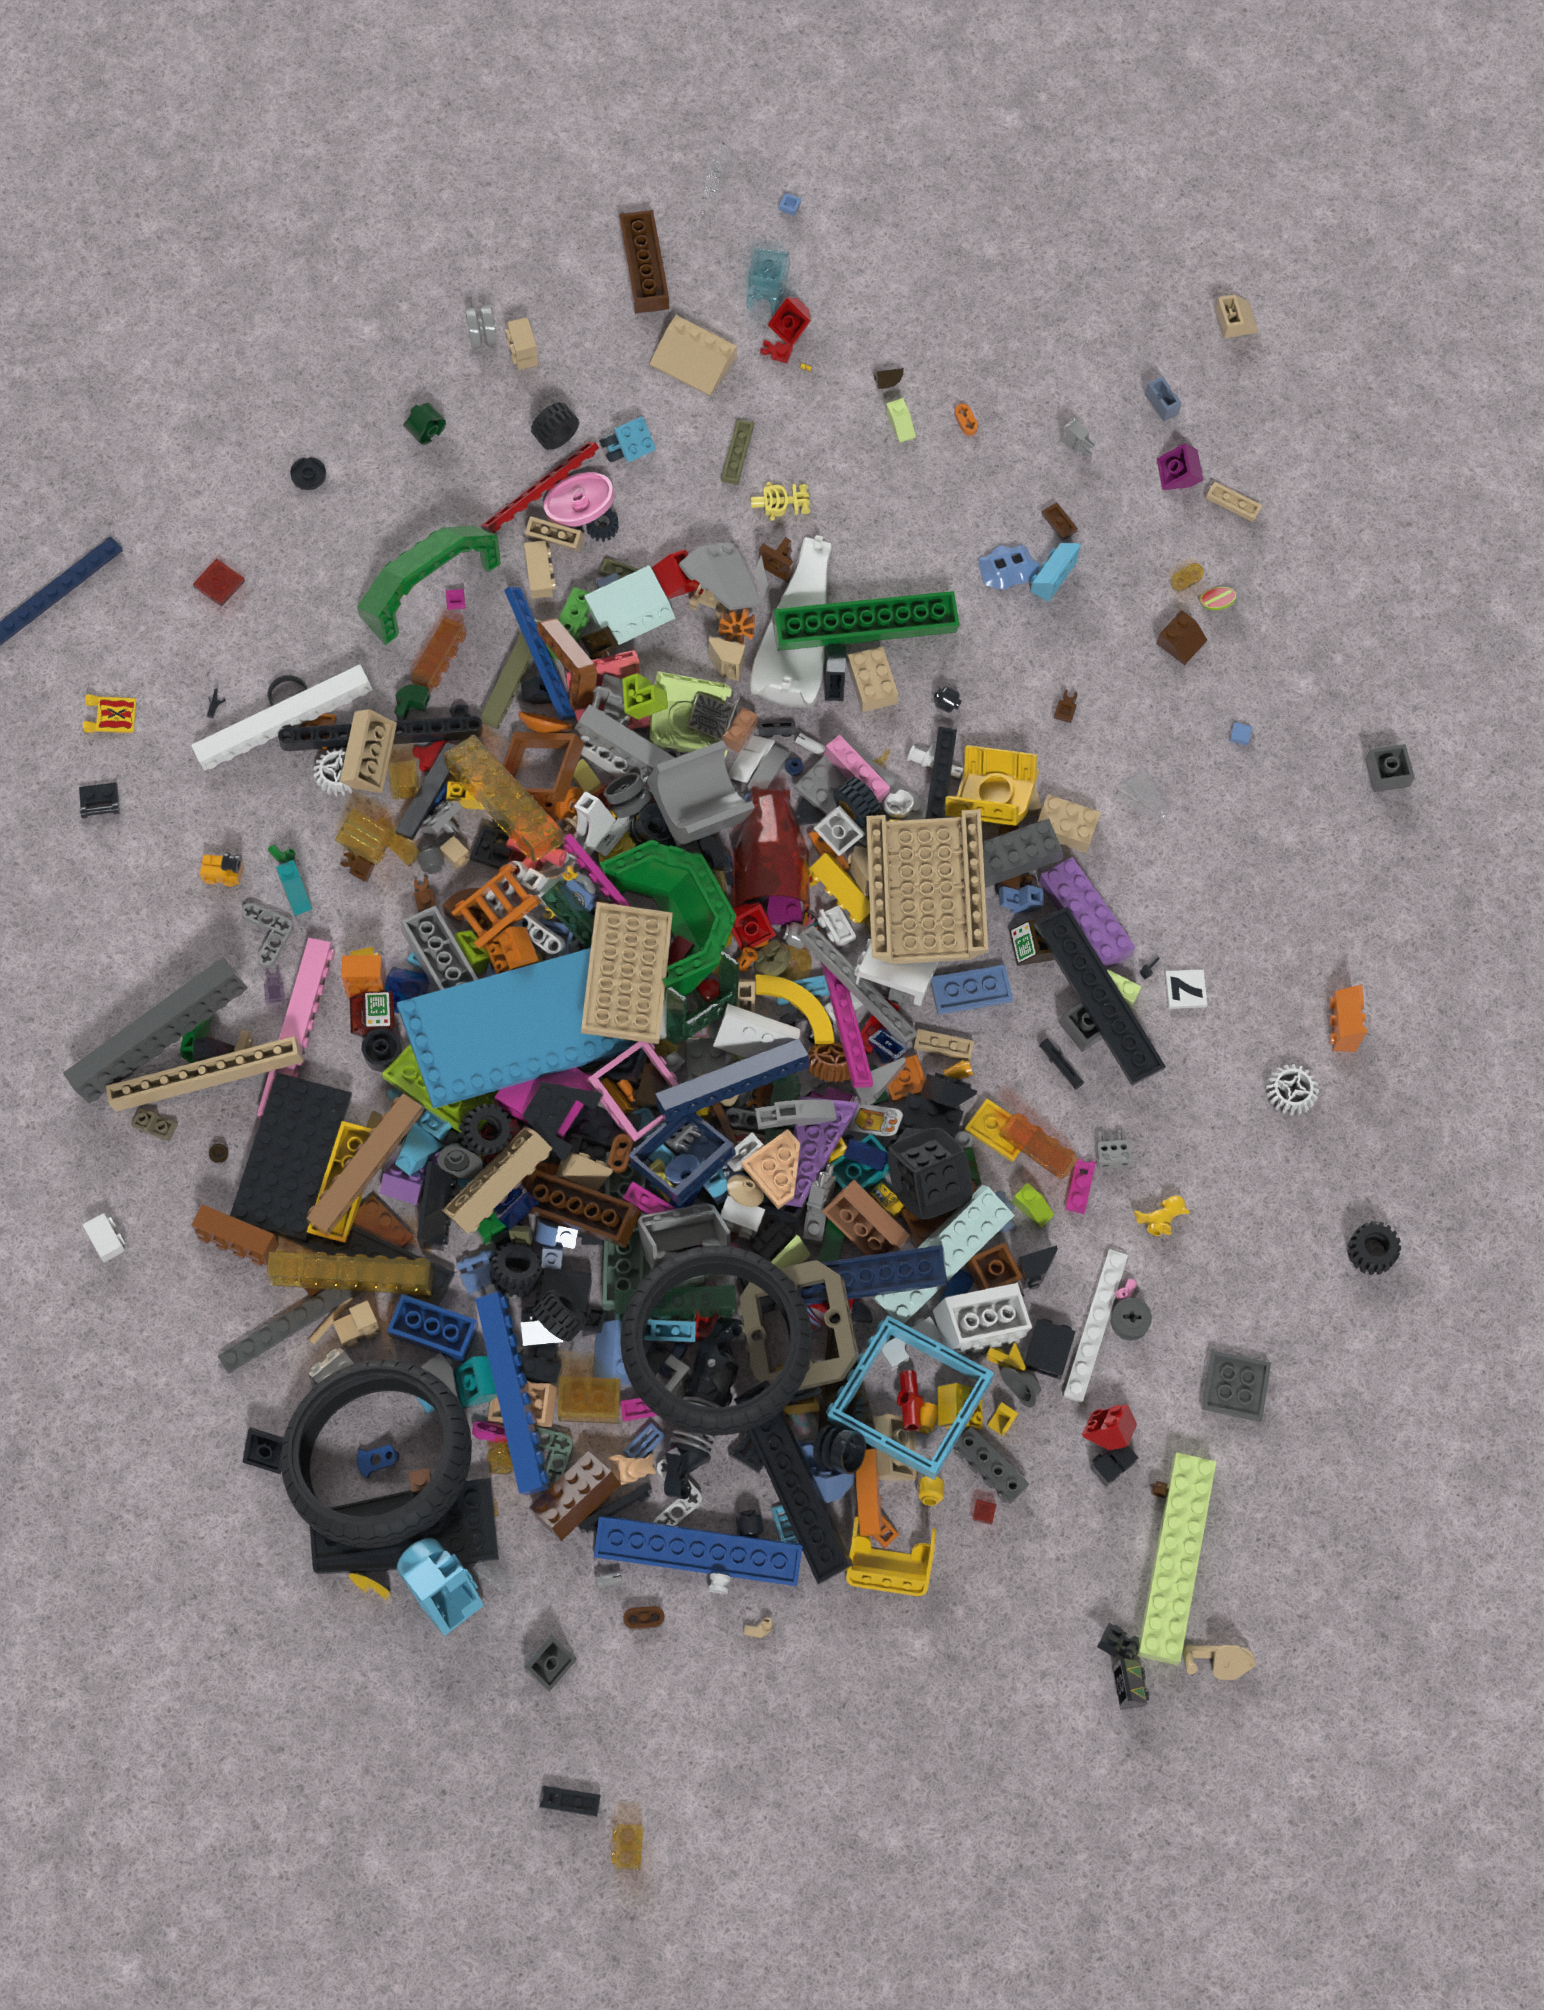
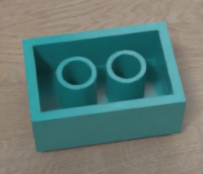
[831,1133,890,1192]

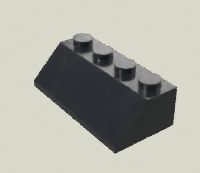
[417,1162,457,1251]

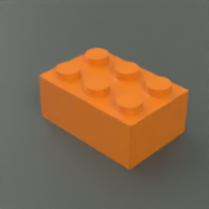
[341,955,387,1001]

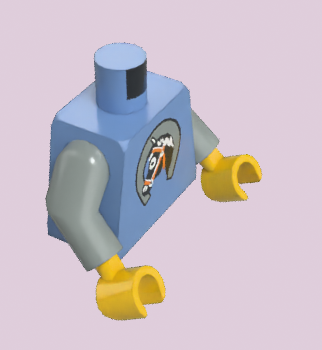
[543,866,599,920]

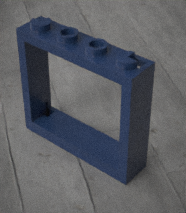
[628,1112,736,1206]

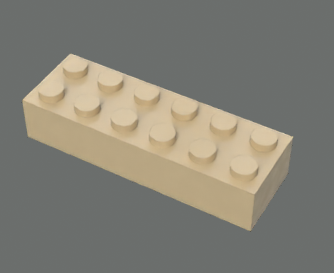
[442,1126,552,1234]

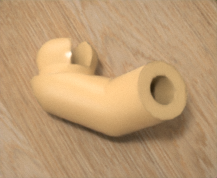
[744,1617,773,1638]

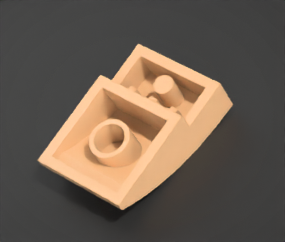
[487,1381,557,1427]

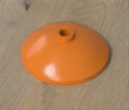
[518,711,573,733]

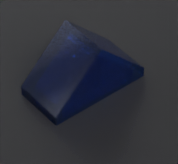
[868,1028,910,1063]

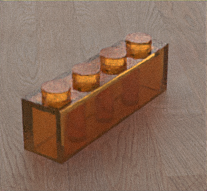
[411,617,466,692]
[998,1113,1079,1180]

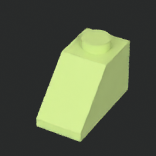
[886,398,916,443]

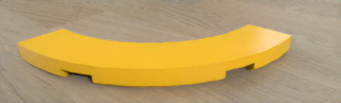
[756,975,834,1044]

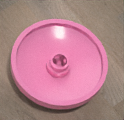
[544,472,615,527]

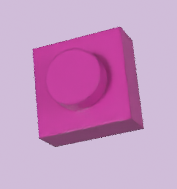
[446,589,466,610]

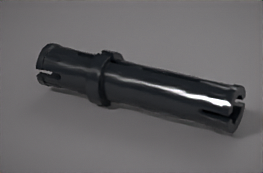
[1039,1038,1085,1090]

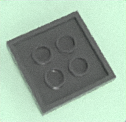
[1202,1350,1271,1422]

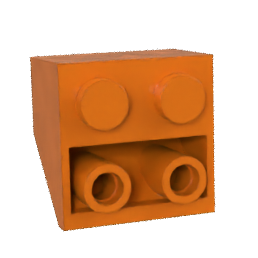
[486,926,539,974]

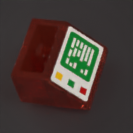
[349,991,395,1038]

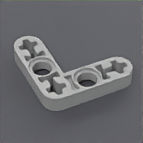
[241,903,293,969]

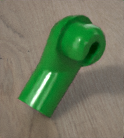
[268,845,296,862]

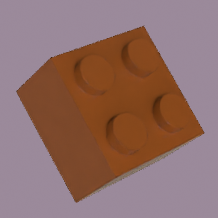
[966,1242,1023,1291]

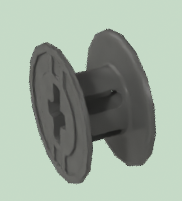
[1110,1298,1152,1341]

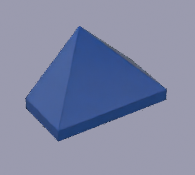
[940,1269,974,1302]

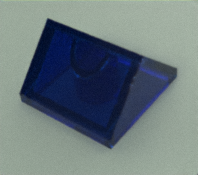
[493,1183,539,1230]

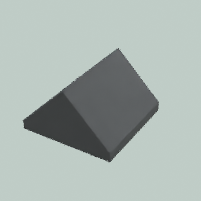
[524,1634,577,1692]

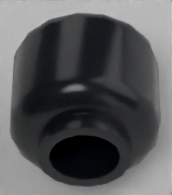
[933,685,962,713]
[736,1510,764,1538]

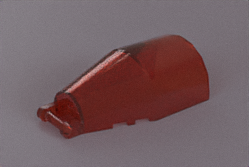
[733,786,810,913]

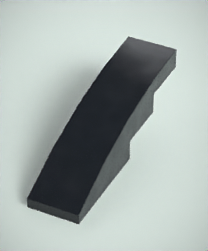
[697,835,735,886]

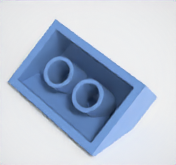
[592,1320,631,1385]

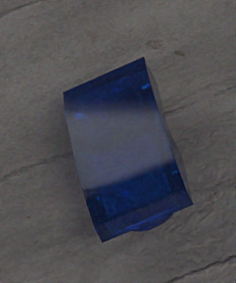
[844,1139,888,1172]

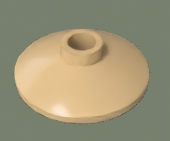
[727,1175,764,1207]

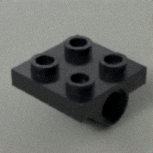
[470,825,514,869]

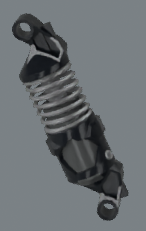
[664,1317,742,1500]

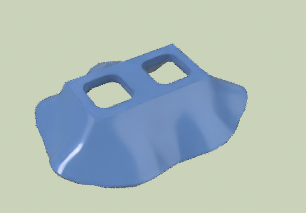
[979,545,1040,589]

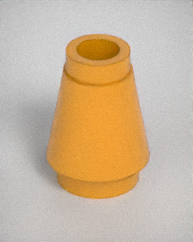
[944,1060,973,1079]

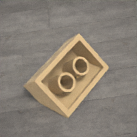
[871,1414,917,1481]

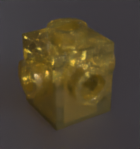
[487,1442,514,1475]

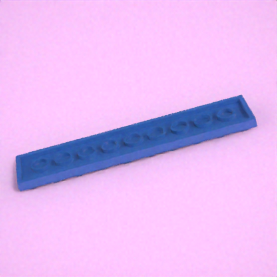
[594,1516,803,1586]

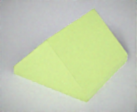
[771,1235,811,1268]

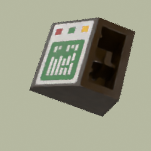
[1009,917,1054,966]

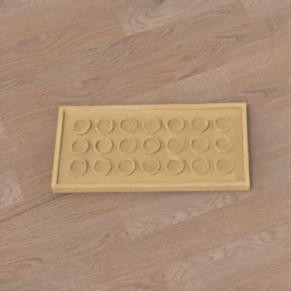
[581,902,673,1044]

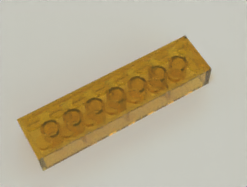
[444,734,564,862]
[267,1250,434,1295]

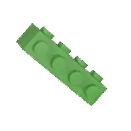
[546,587,590,660]

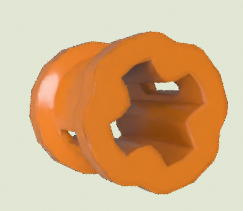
[734,947,758,972]

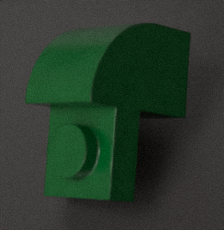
[394,684,431,721]

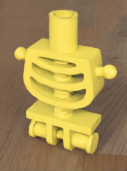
[751,482,810,521]

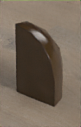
[873,368,904,389]

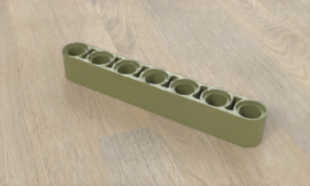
[481,617,543,729]

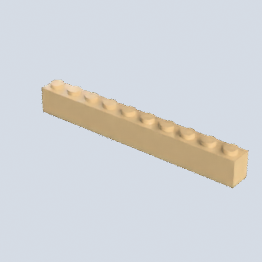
[106,1036,304,1112]

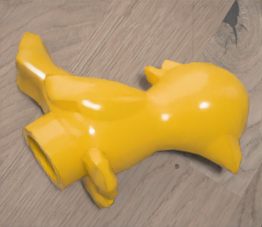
[1134,1195,1190,1236]

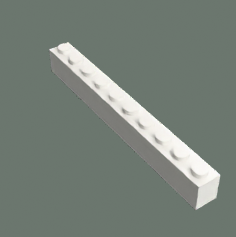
[191,664,373,771]

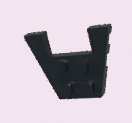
[523,1082,603,1162]

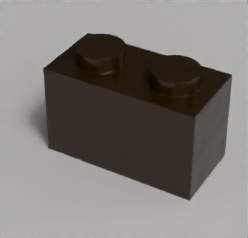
[633,1064,666,1111]

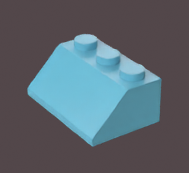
[1030,543,1081,602]

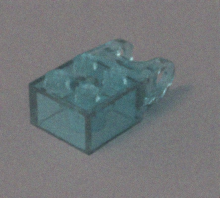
[747,248,790,313]

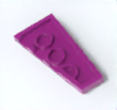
[766,853,803,925]

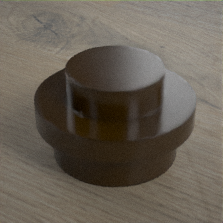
[209,1144,229,1164]

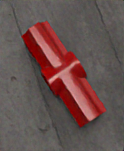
[897,1370,924,1432]

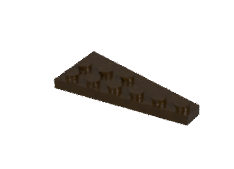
[818,1319,876,1433]

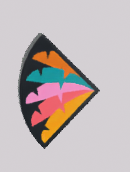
[802,911,820,931]

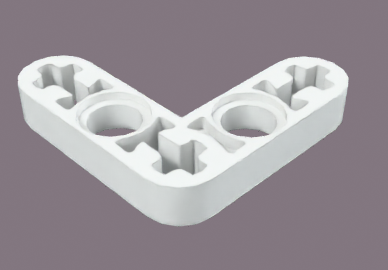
[653,1459,702,1526]

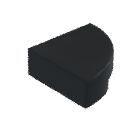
[852,1301,872,1323]

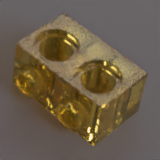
[611,1824,643,1871]

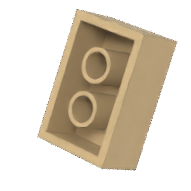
[847,647,899,712]
[1038,794,1101,853]

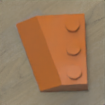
[1329,985,1367,1052]

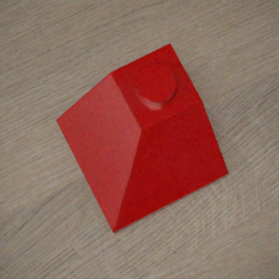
[768,297,811,346]
[731,903,776,952]

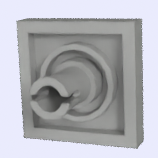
[420,801,462,838]

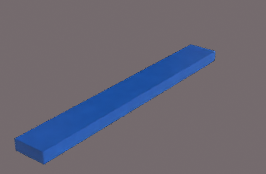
[504,587,576,720]

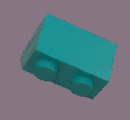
[454,1356,497,1409]

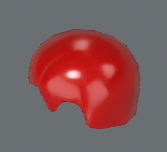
[694,978,723,1009]

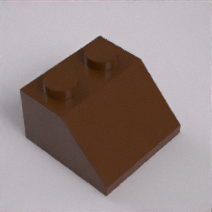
[1156,610,1207,665]

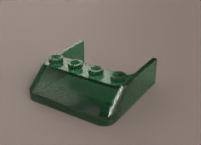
[666,951,740,1045]

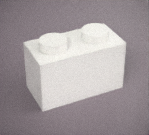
[83,1213,126,1262]

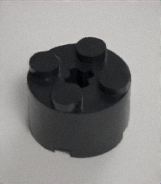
[361,1028,402,1072]

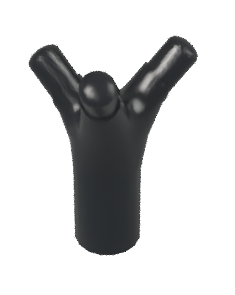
[207,688,226,718]

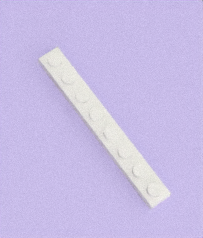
[1063,1249,1128,1403]

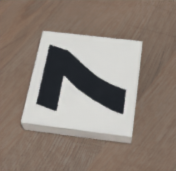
[1165,970,1207,1009]

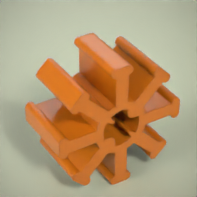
[718,608,755,645]

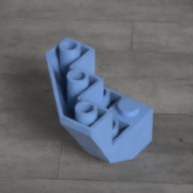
[796,1440,856,1503]

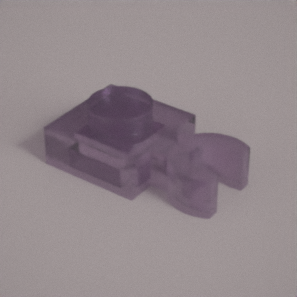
[264,970,286,1004]

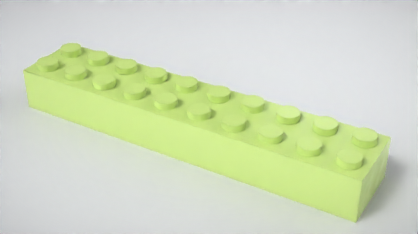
[1137,1453,1216,1665]

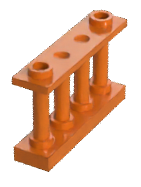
[451,864,542,949]

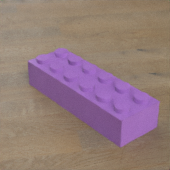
[1039,857,1135,970]

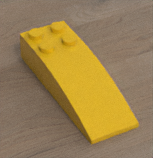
[307,1121,372,1243]

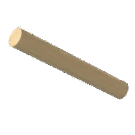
[308,1298,354,1345]

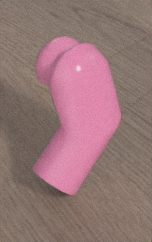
[1115,1279,1137,1301]

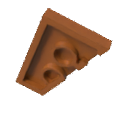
[352,1196,414,1248]

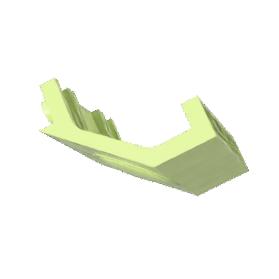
[649,671,732,758]

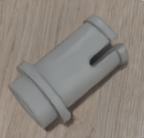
[595,1571,622,1590]

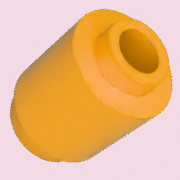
[918,1402,938,1434]

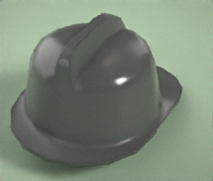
[437,1143,484,1180]
[1000,1367,1041,1408]

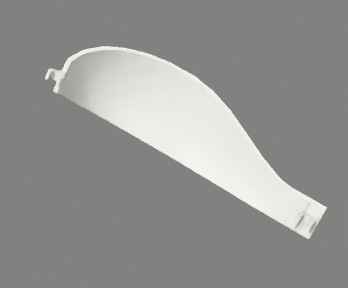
[750,535,832,708]

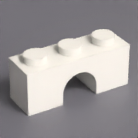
[880,1317,942,1372]

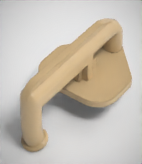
[1182,1645,1256,1680]

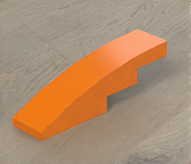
[856,1449,881,1536]

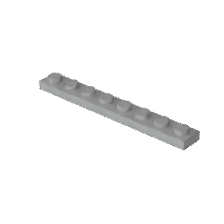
[798,926,918,1046]

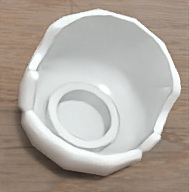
[883,790,914,818]

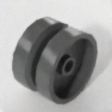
[603,773,652,818]

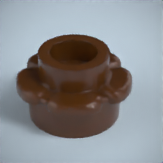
[1151,1481,1169,1498]

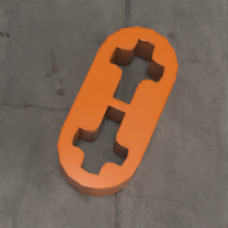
[954,404,978,436]

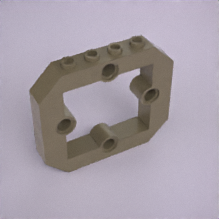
[738,1260,859,1390]

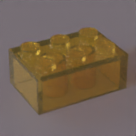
[557,1376,621,1424]

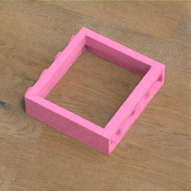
[586,1041,679,1143]

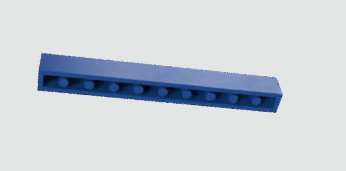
[475,1292,549,1496]

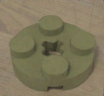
[754,940,792,976]

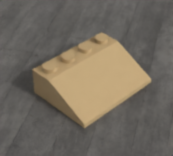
[649,315,737,396]

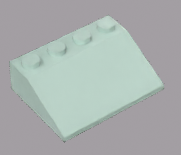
[584,566,675,645]

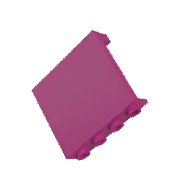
[494,1067,592,1140]

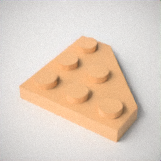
[741,1129,800,1209]

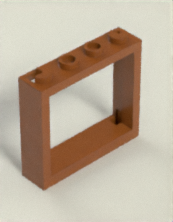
[494,732,585,803]

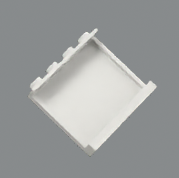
[854,939,939,1006]

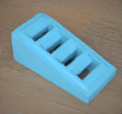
[700,1161,728,1198]
[771,1505,799,1544]

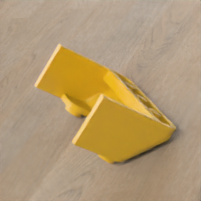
[846,1516,936,1596]

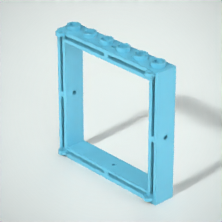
[826,1316,994,1480]

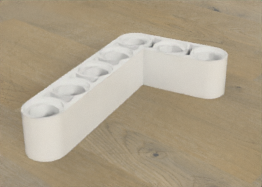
[581,736,680,797]
[485,861,566,954]

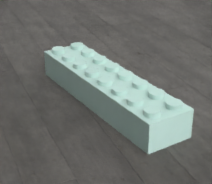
[871,1185,1015,1324]

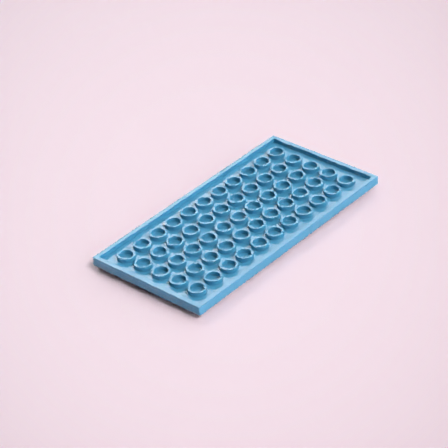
[397,948,655,1109]

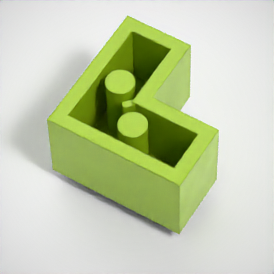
[622,673,668,719]

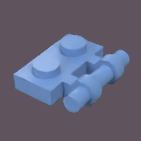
[456,1248,495,1294]

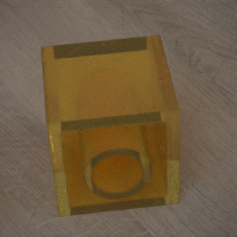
[388,760,420,800]

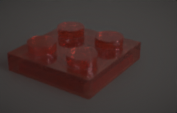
[193,558,245,607]

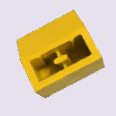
[938,1383,983,1430]

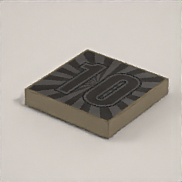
[686,693,732,741]

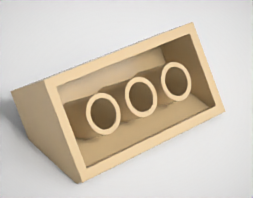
[340,709,397,793]

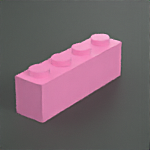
[824,735,891,803]

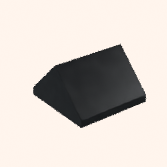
[242,1427,283,1474]

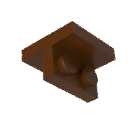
[759,537,794,584]

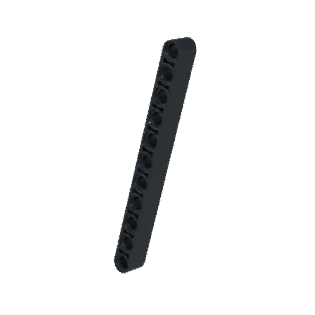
[278,716,483,751]

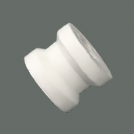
[708,1573,730,1594]

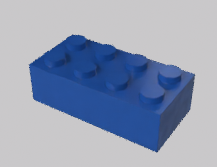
[387,1294,478,1363]

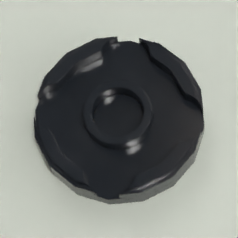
[290,457,326,490]

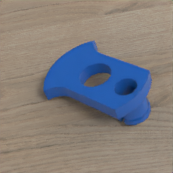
[357,1445,400,1478]

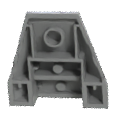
[679,542,761,611]

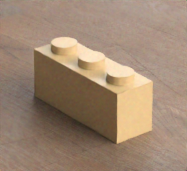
[525,516,585,552]
[524,540,556,599]

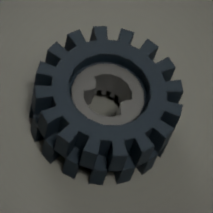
[586,508,619,542]

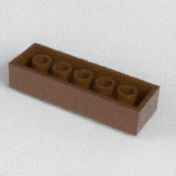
[619,210,669,314]
[515,1169,641,1248]

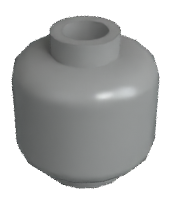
[782,922,808,950]

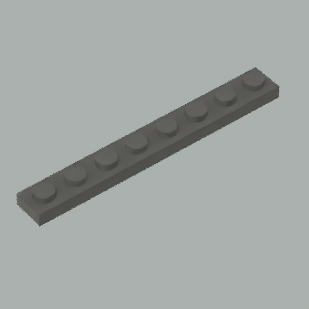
[218,1272,367,1374]

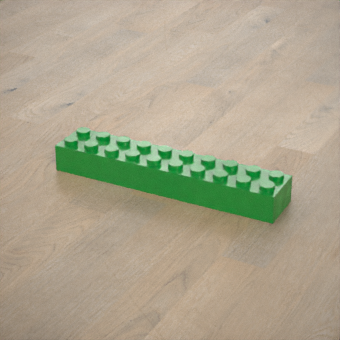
[772,591,960,651]

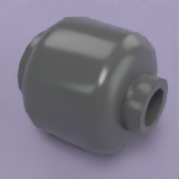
[417,845,445,874]

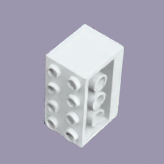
[933,1283,1032,1355]

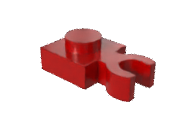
[760,341,793,364]

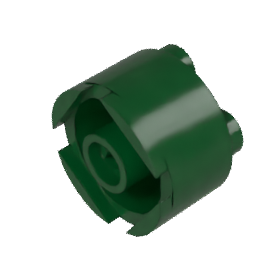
[403,402,446,445]

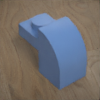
[999,885,1044,913]
[535,1217,578,1248]

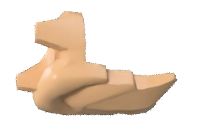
[608,1454,656,1486]

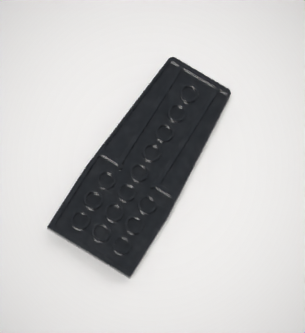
[310,1478,499,1574]

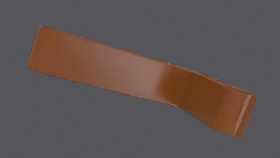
[537,618,597,711]

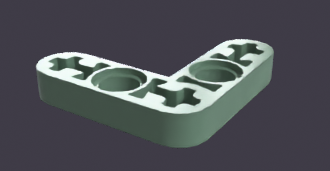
[535,1426,573,1491]

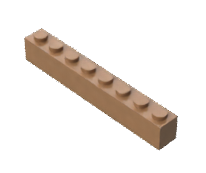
[306,1094,424,1237]

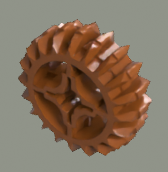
[807,1042,851,1083]

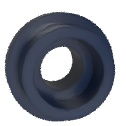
[785,757,803,776]

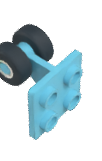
[599,417,656,462]

